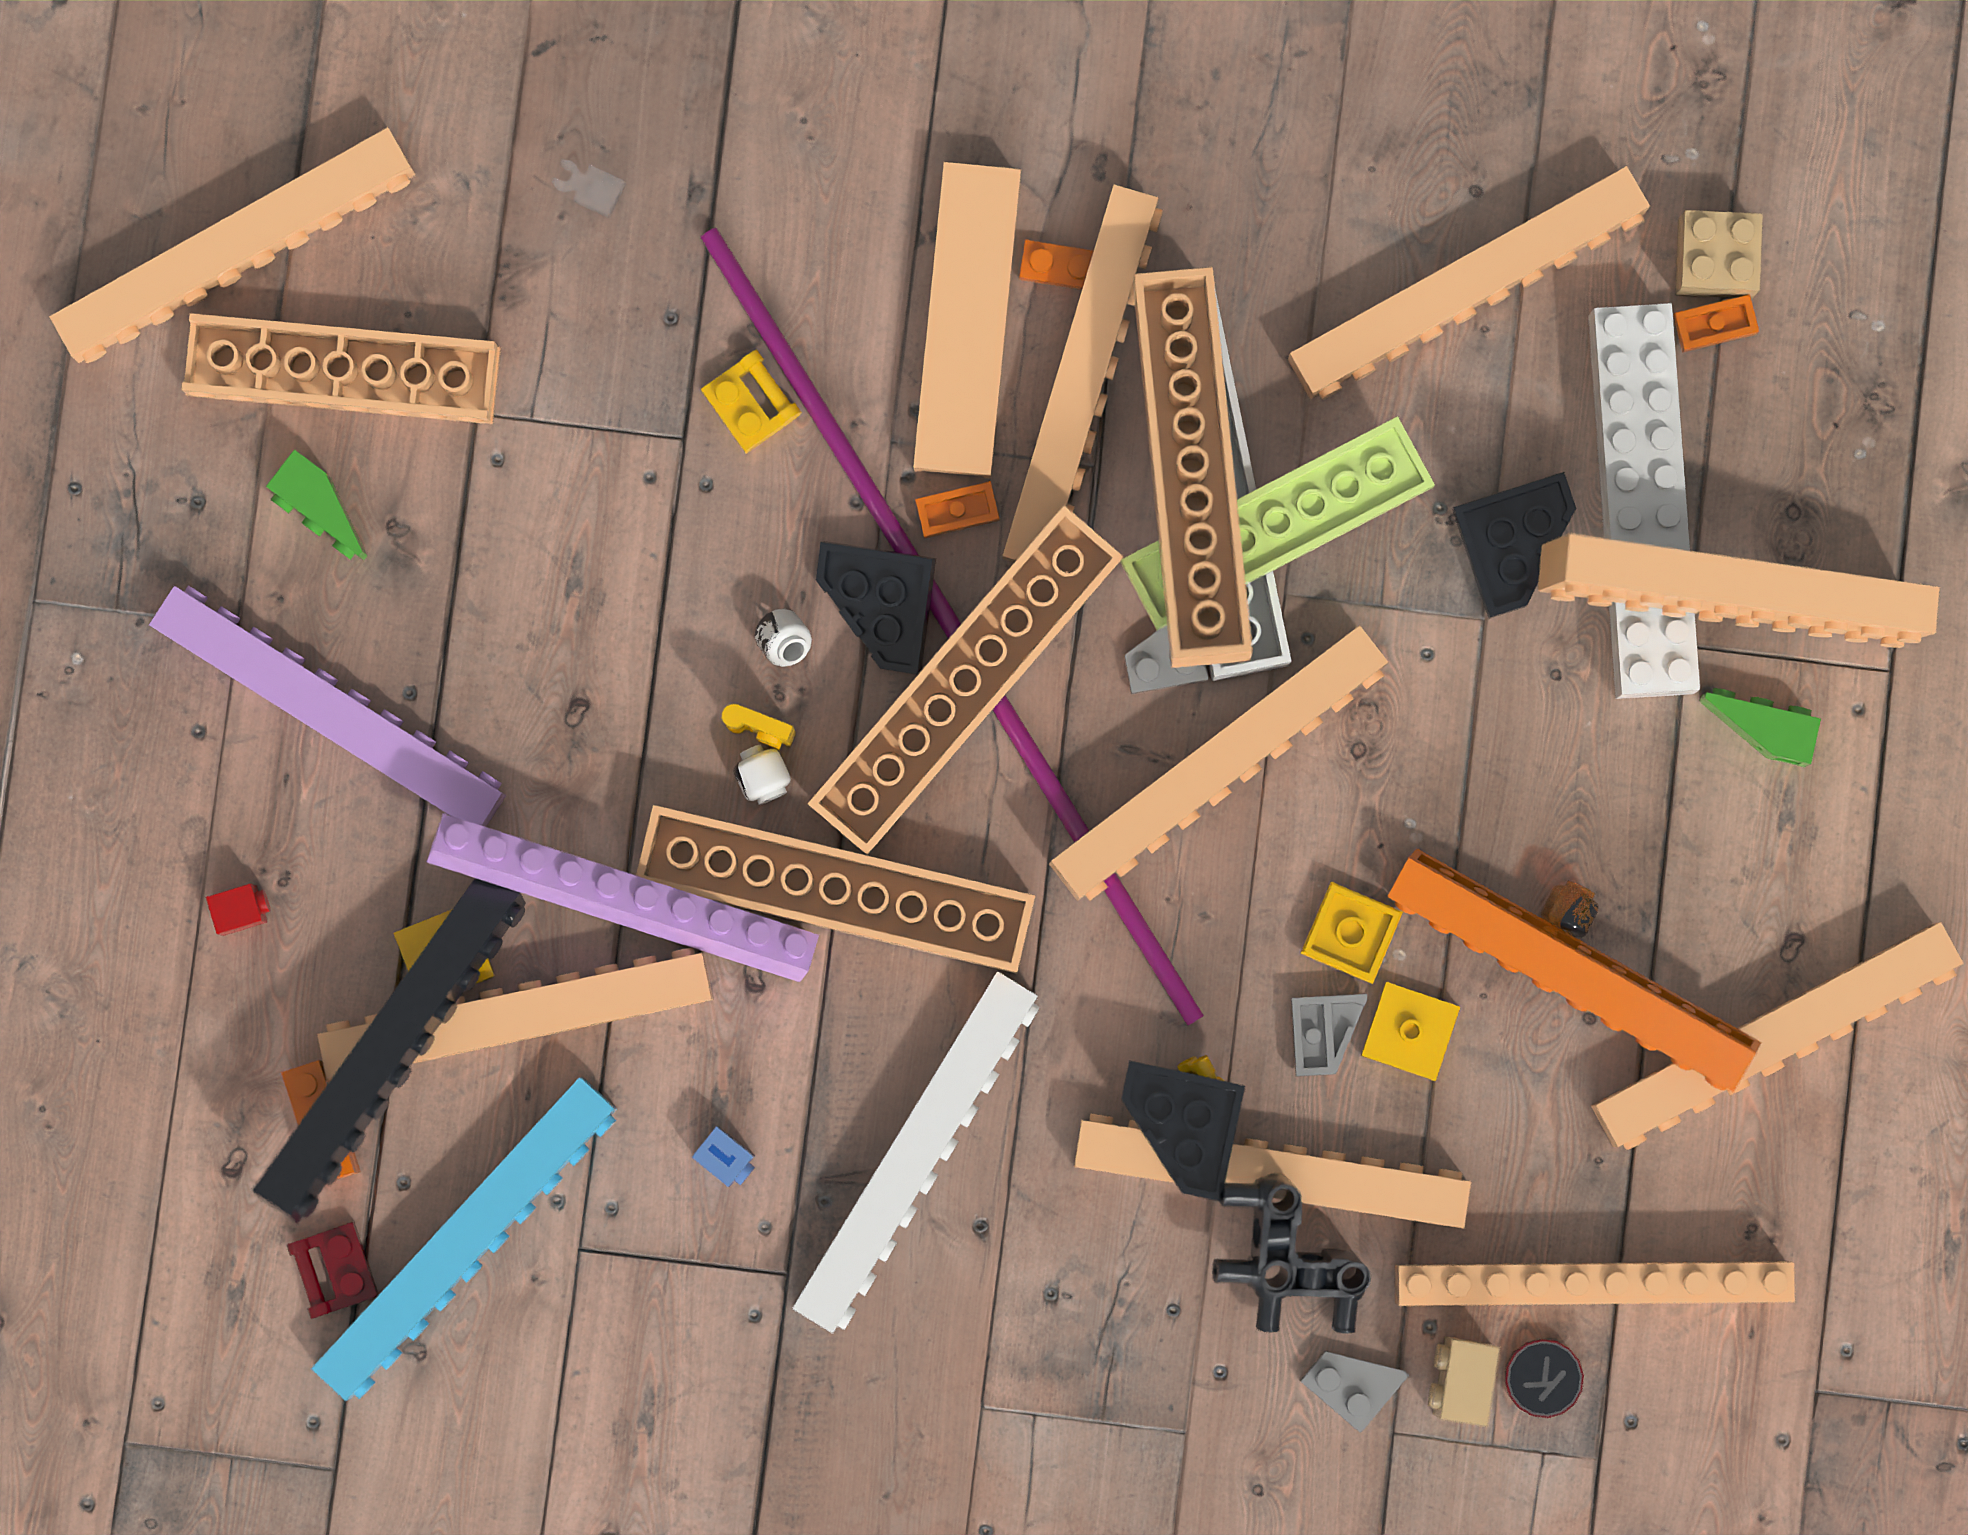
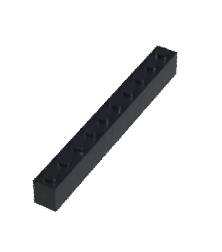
[251,878,526,1225]

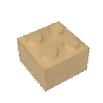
[1675,210,1763,299]
[1428,1336,1500,1427]

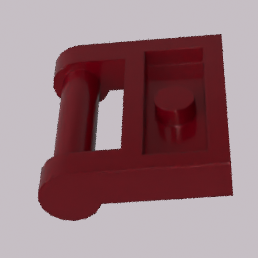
[286,1222,379,1319]

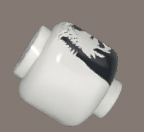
[755,609,812,667]
[733,744,791,805]

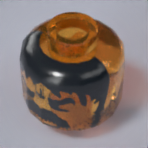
[1541,880,1599,937]

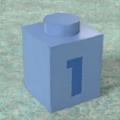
[692,1126,755,1187]

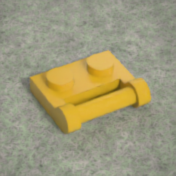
[701,350,802,454]
[722,704,796,750]

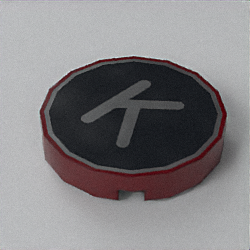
[1505,1339,1584,1418]

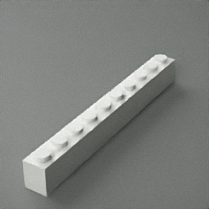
[792,971,1040,1333]

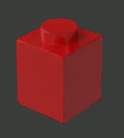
[206,883,271,936]

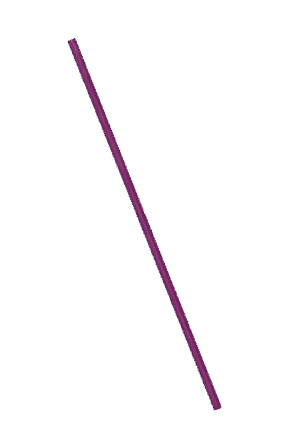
[700,228,1204,1026]

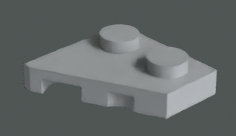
[1124,626,1208,694]
[1291,994,1367,1077]
[1300,1351,1409,1433]

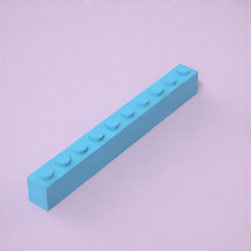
[311,1077,617,1401]

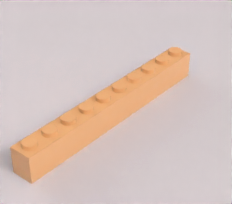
[49,127,415,363]
[1287,166,1650,400]
[1003,184,1163,563]
[1049,625,1388,901]
[1591,922,1964,1150]
[317,948,714,1081]
[1074,1114,1471,1228]
[1395,1261,1795,1306]

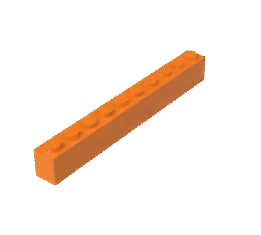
[1387,848,1762,1092]

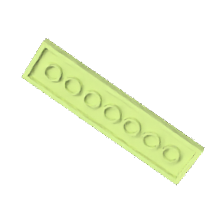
[1120,416,1435,631]

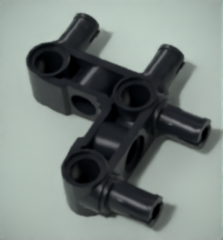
[1212,1173,1371,1334]

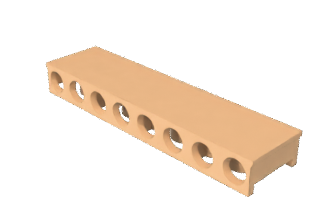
[913,162,1021,479]
[181,313,501,424]

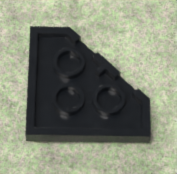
[1452,472,1576,619]
[816,541,936,675]
[1121,1060,1245,1201]

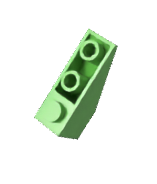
[266,449,367,560]
[1699,688,1821,767]

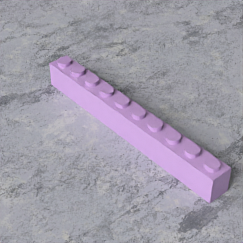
[149,586,506,827]
[427,813,819,982]

